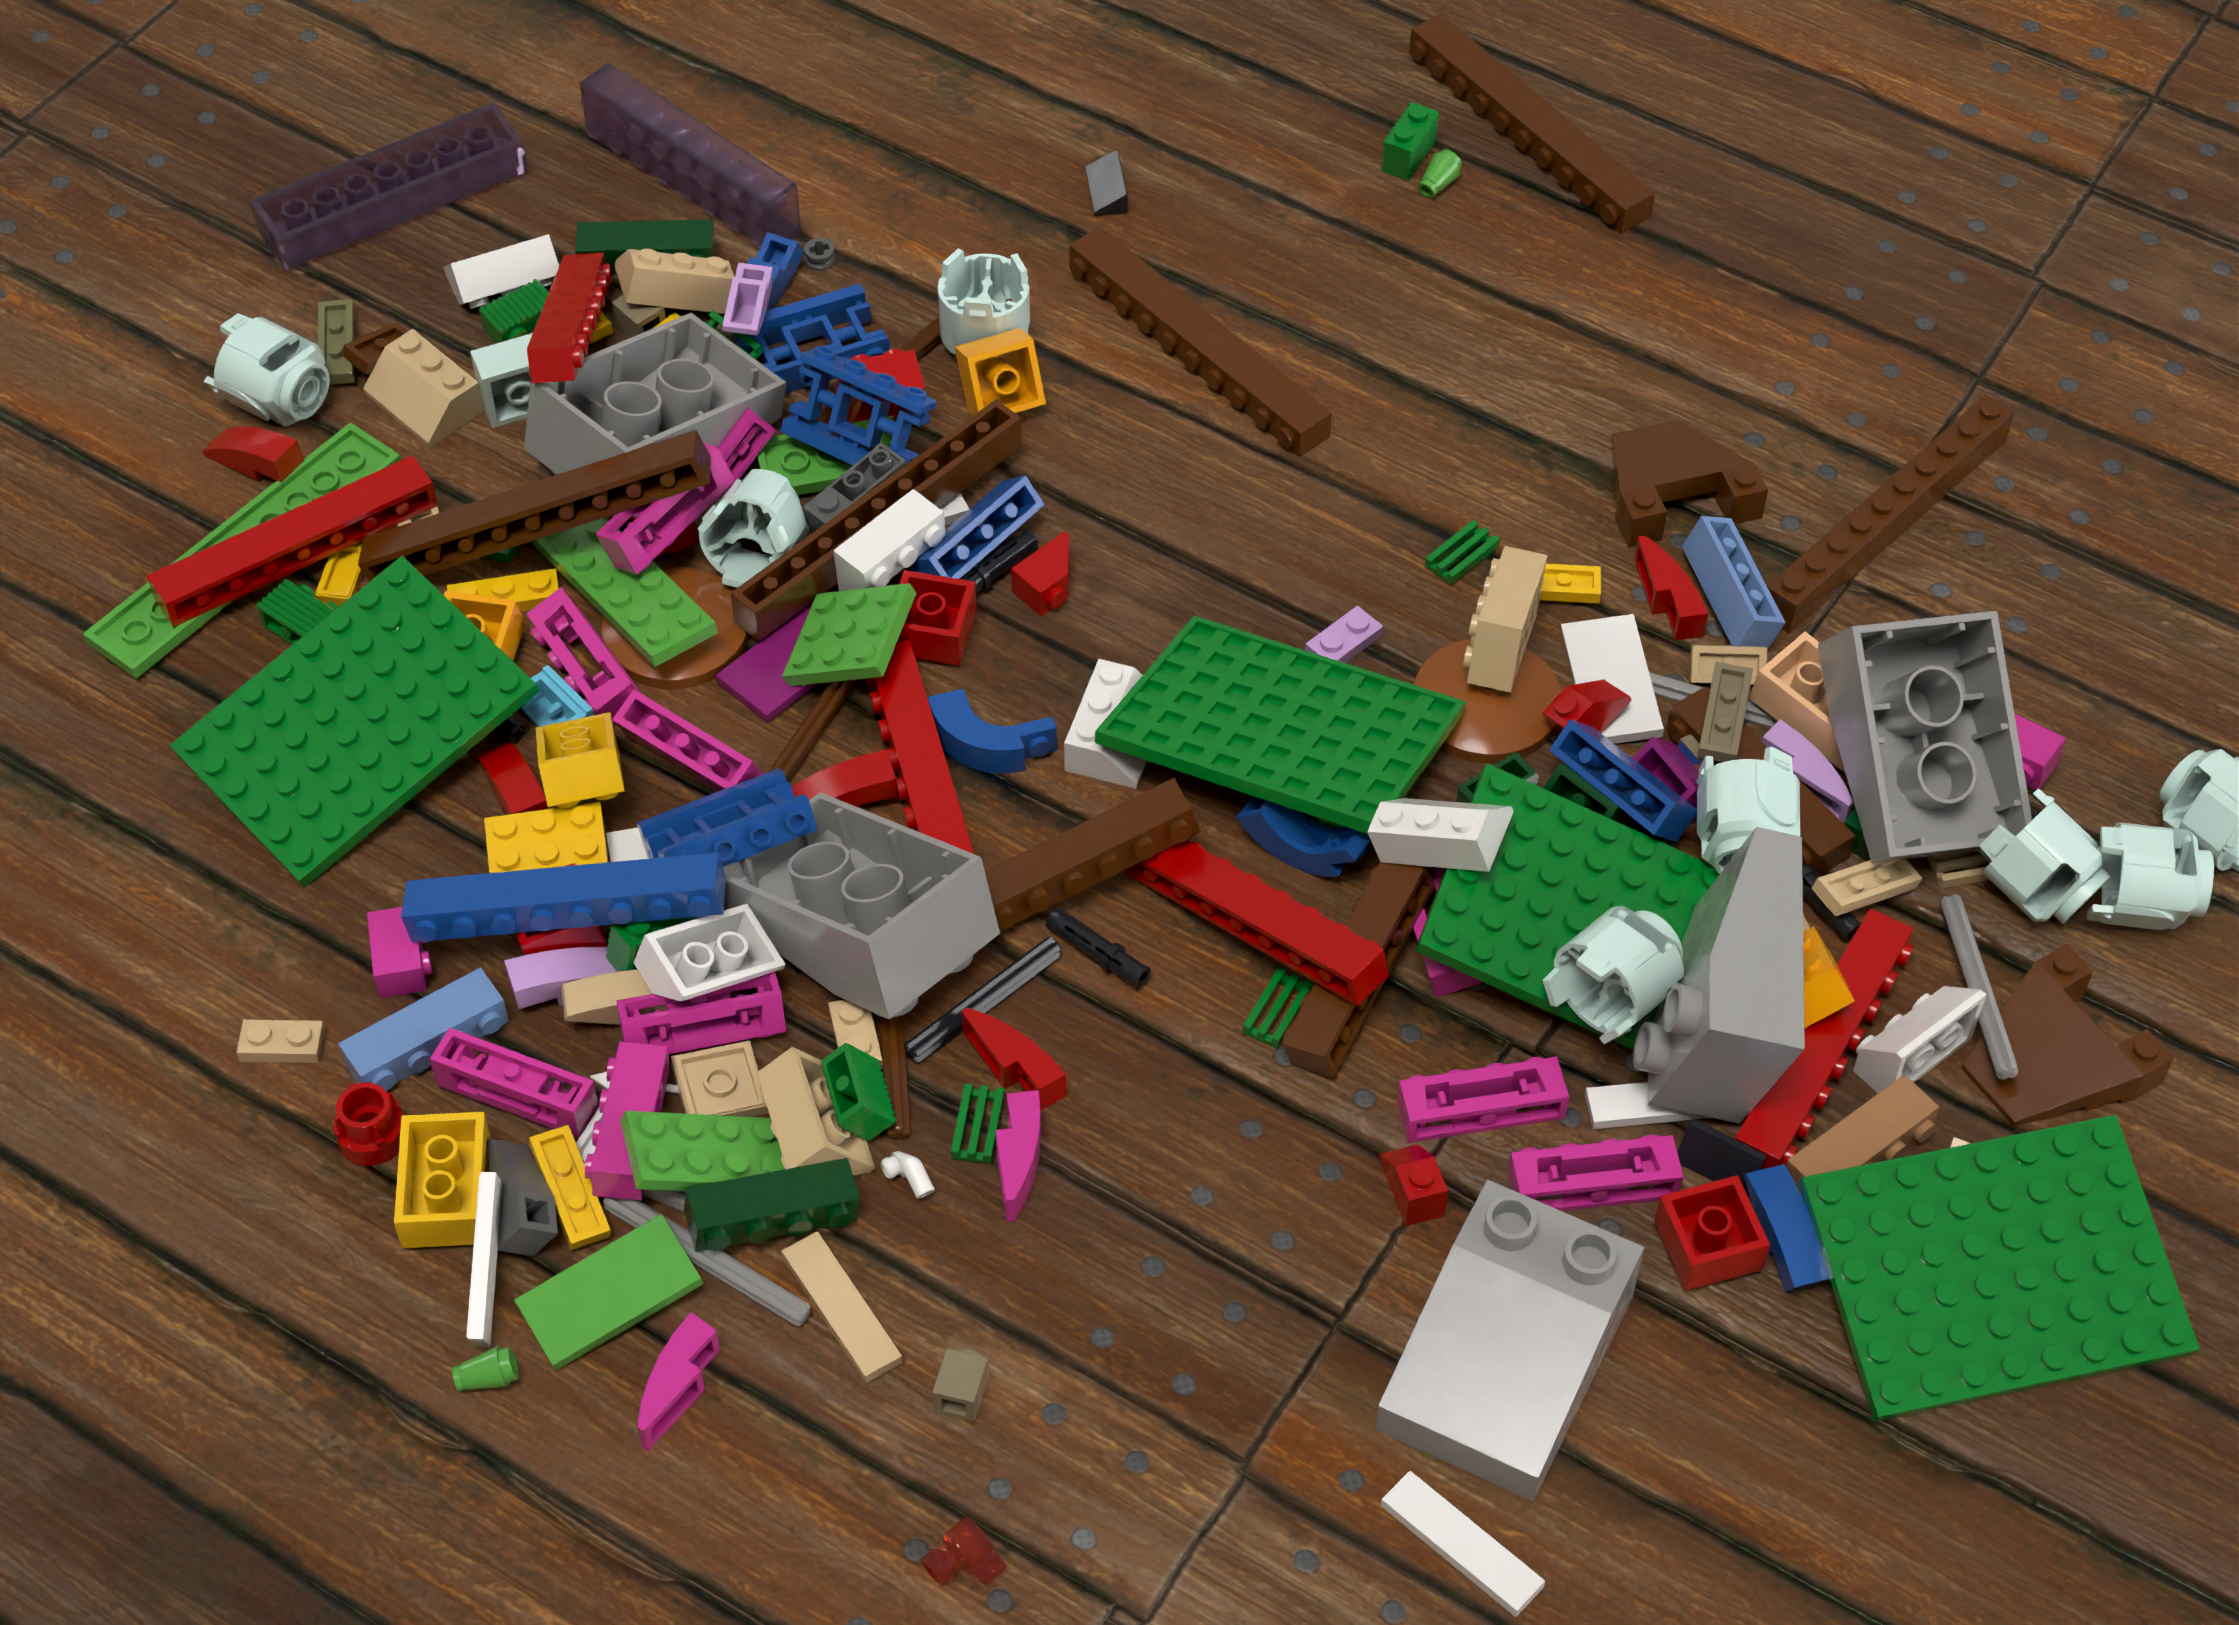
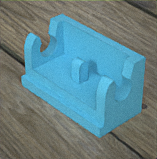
[519,665,594,727]

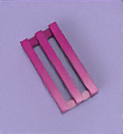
[718,408,776,485]

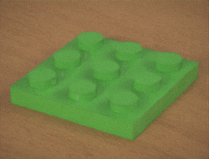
[782,583,916,686]

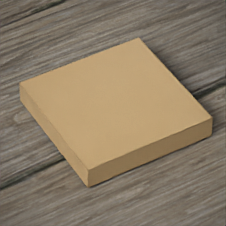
[671,1041,769,1117]

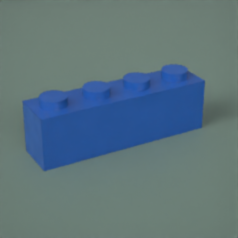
[910,475,1045,579]
[1549,719,1697,842]

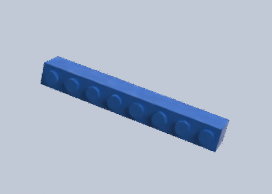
[401,852,726,942]

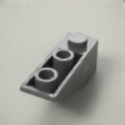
[803,442,907,534]
[487,1139,558,1256]

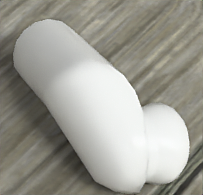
[881,1151,935,1199]

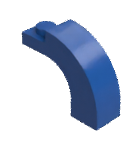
[927,689,1057,774]
[1236,797,1371,877]

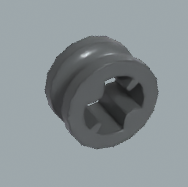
[804,238,835,271]

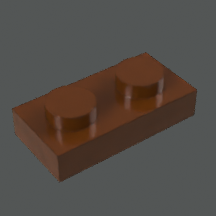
[342,322,408,374]

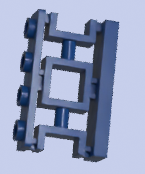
[732,283,890,394]
[780,346,937,465]
[637,768,817,867]

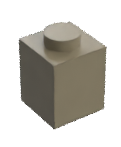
[612,295,666,338]
[932,1348,989,1422]

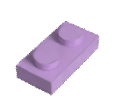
[1305,605,1384,663]

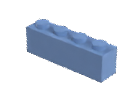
[1682,516,1786,649]
[338,967,509,1091]

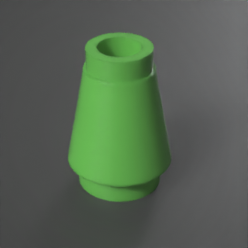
[1418,150,1462,199]
[452,1345,519,1392]

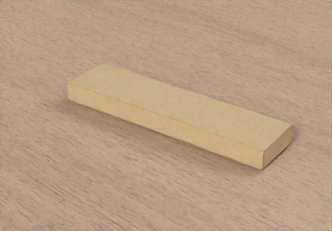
[781,1231,903,1383]

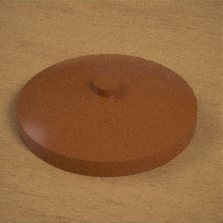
[601,567,749,689]
[1414,639,1562,764]

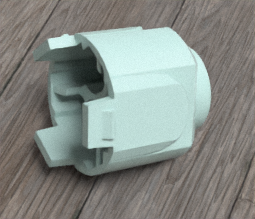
[938,248,1030,354]
[204,313,330,427]
[698,469,809,588]
[1697,746,1800,874]
[2159,749,2239,872]
[1979,788,2111,924]
[2087,822,2214,930]
[1542,906,1684,1044]

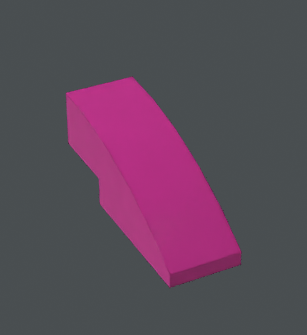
[995,1090,1041,1222]
[637,1312,720,1451]

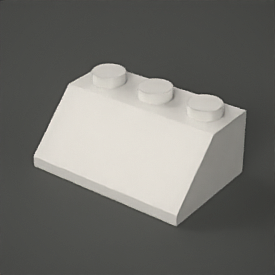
[443,234,559,309]
[833,489,946,591]
[1064,659,1147,789]
[1367,798,1514,872]
[634,904,786,1001]
[1853,986,1987,1093]

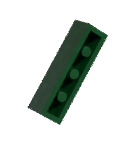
[575,219,716,275]
[684,1158,860,1252]

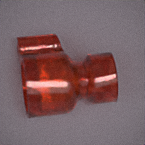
[920,1516,1007,1587]

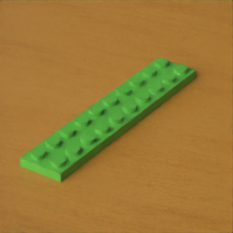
[83,422,401,679]

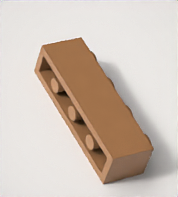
[1786,1074,1940,1202]

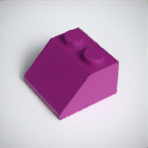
[1627,737,1699,840]

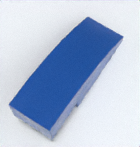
[747,232,804,311]
[1744,1164,1829,1293]

